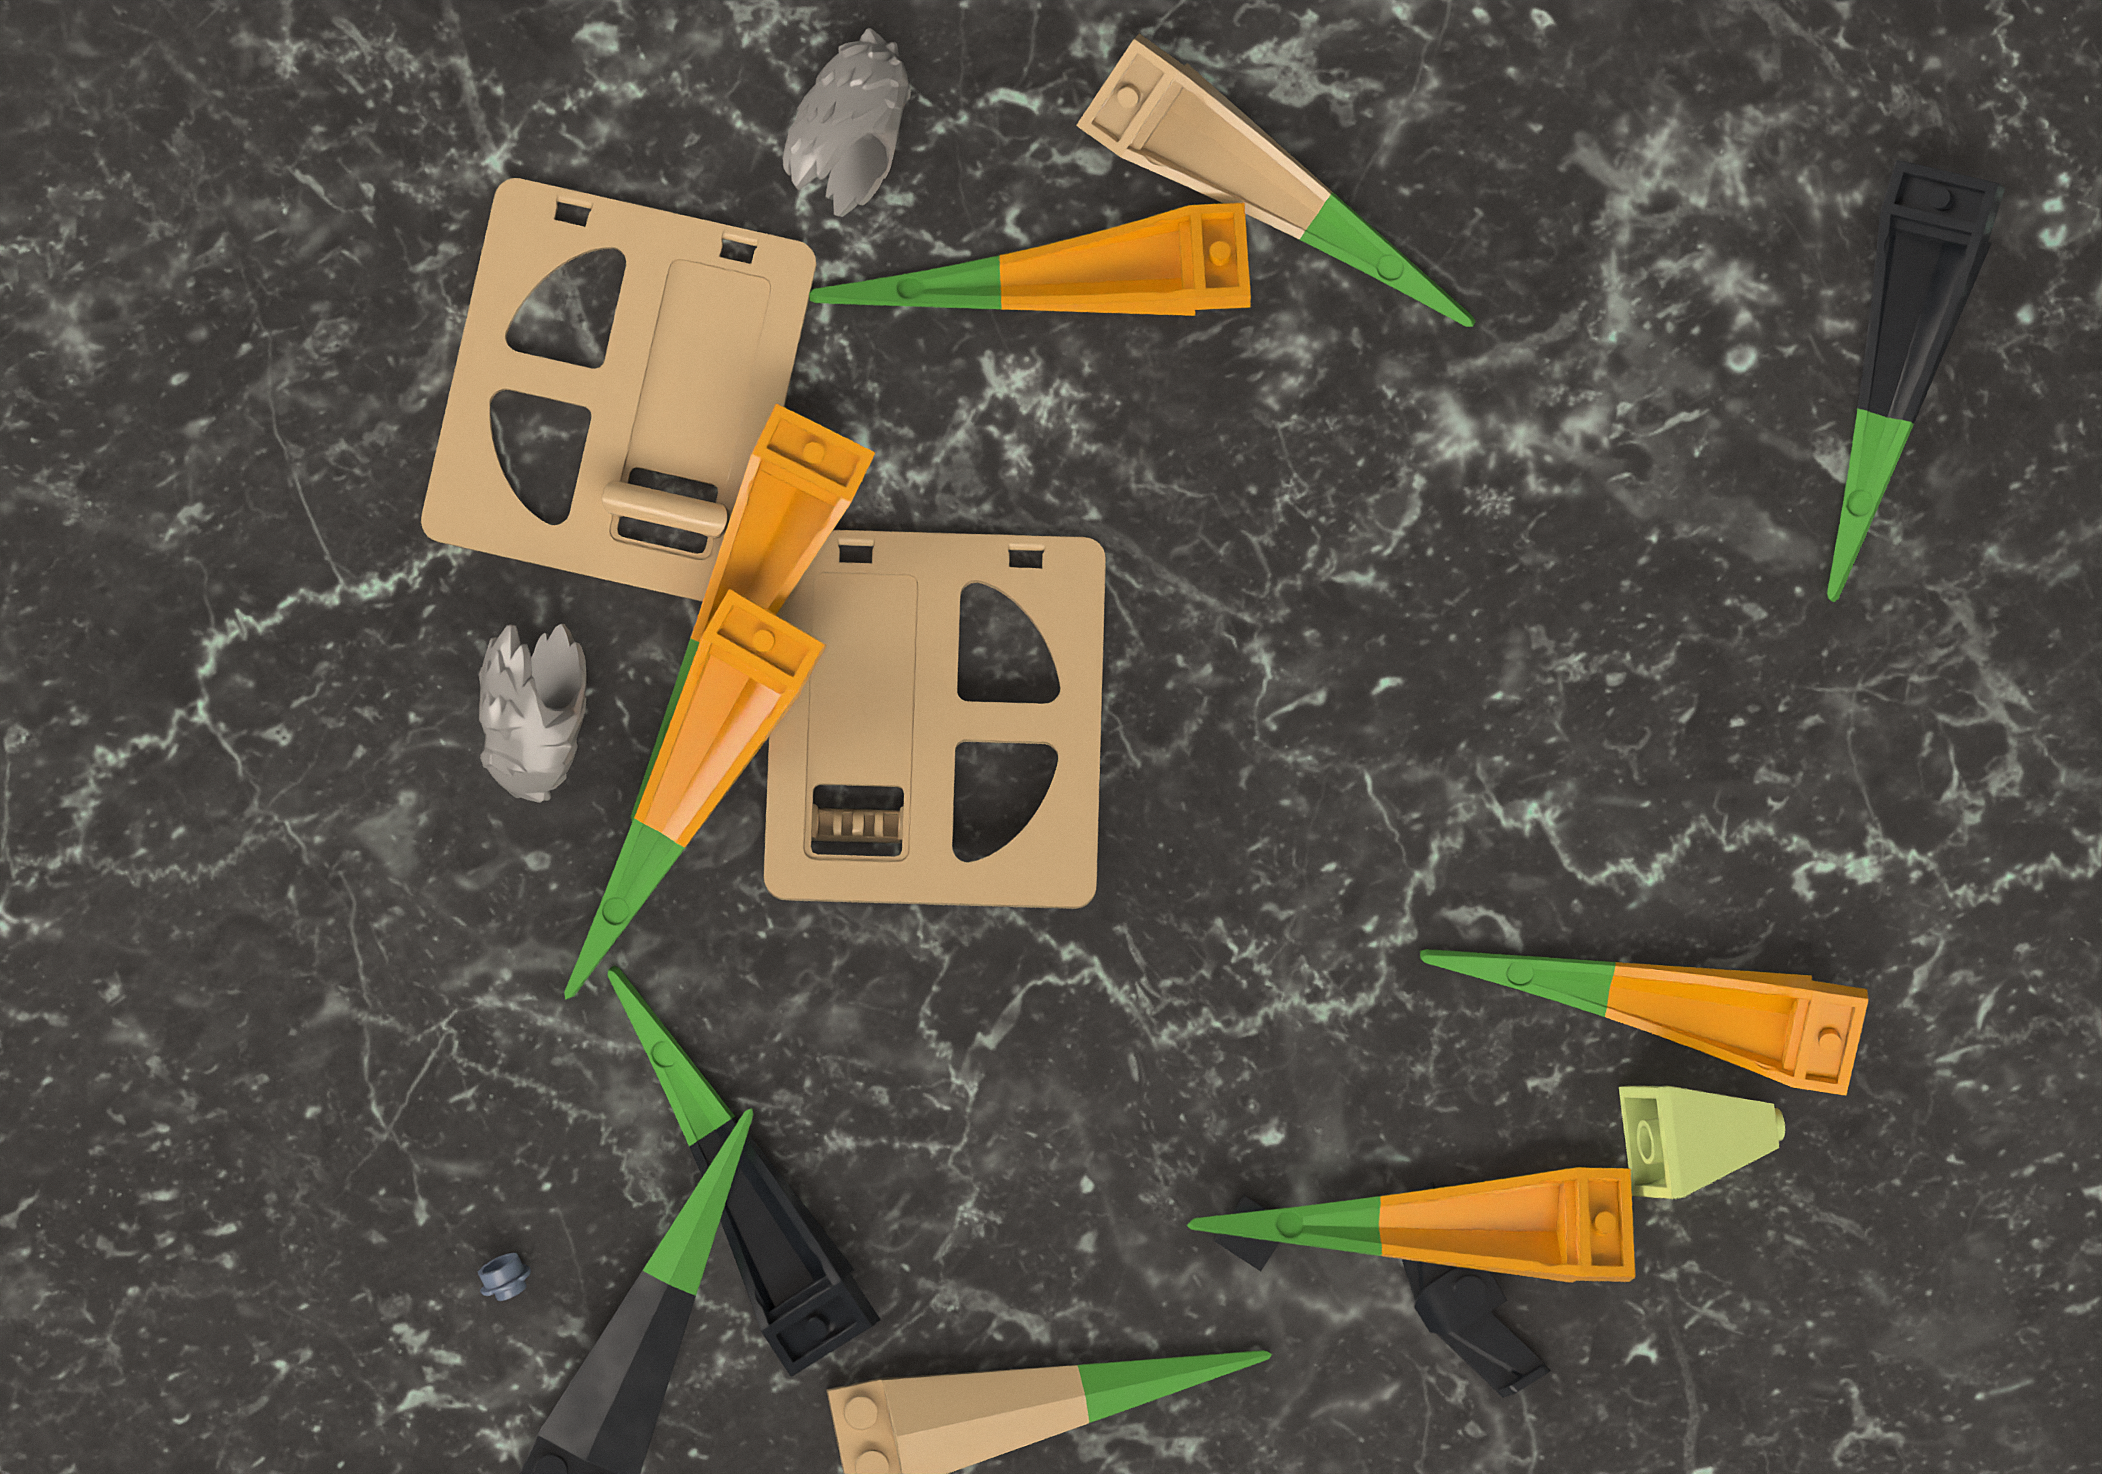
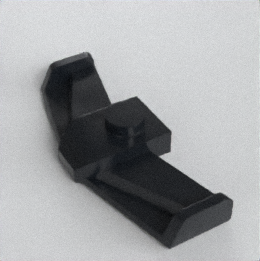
[1402,1182,1551,1398]

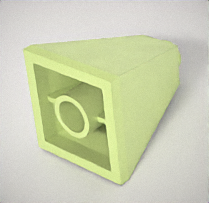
[1619,1085,1785,1199]

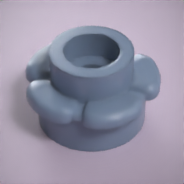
[478,1252,531,1301]

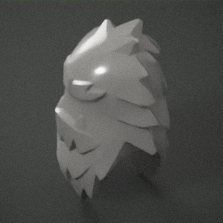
[783,28,911,217]
[479,624,586,803]

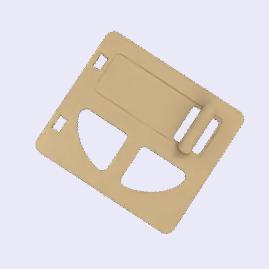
[421,178,816,602]
[764,530,1106,909]

